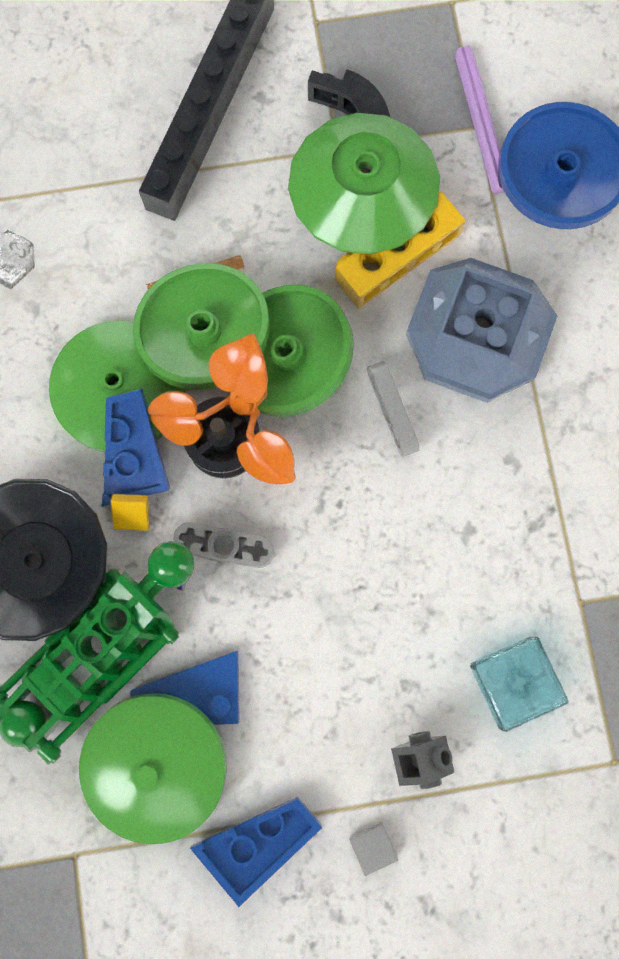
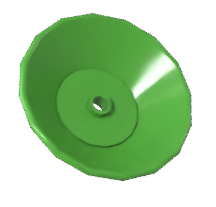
[288,113,440,255]

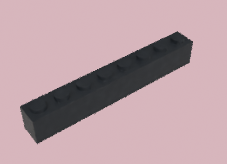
[139,0,274,221]

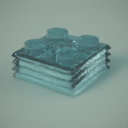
[470,636,569,732]

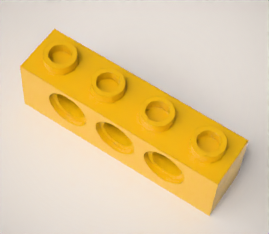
[335,191,466,309]

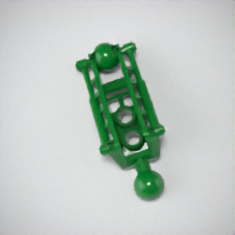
[0,541,194,765]

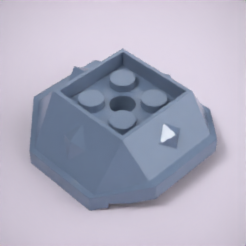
[406,258,558,403]

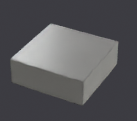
[349,823,398,876]

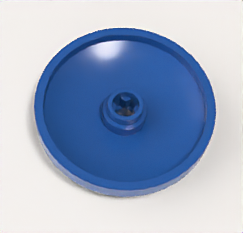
[498,102,619,229]

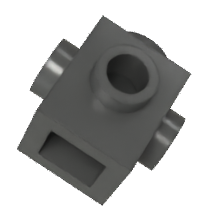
[391,731,455,789]

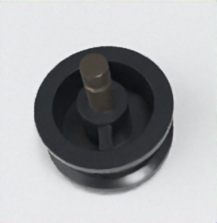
[184,397,260,479]

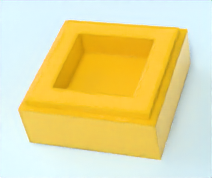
[111,494,150,531]

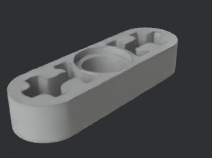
[367,361,419,457]
[173,522,274,568]

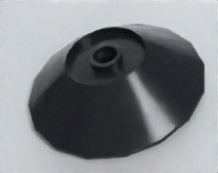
[0,479,107,641]

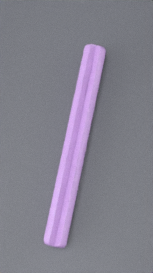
[455,45,504,194]

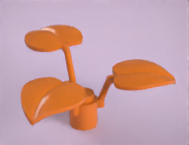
[148,334,296,485]

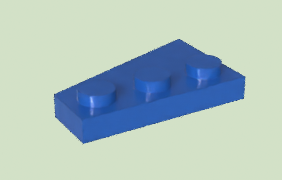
[102,388,170,507]
[130,651,239,725]
[190,797,322,907]

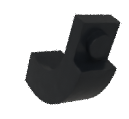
[308,69,390,117]

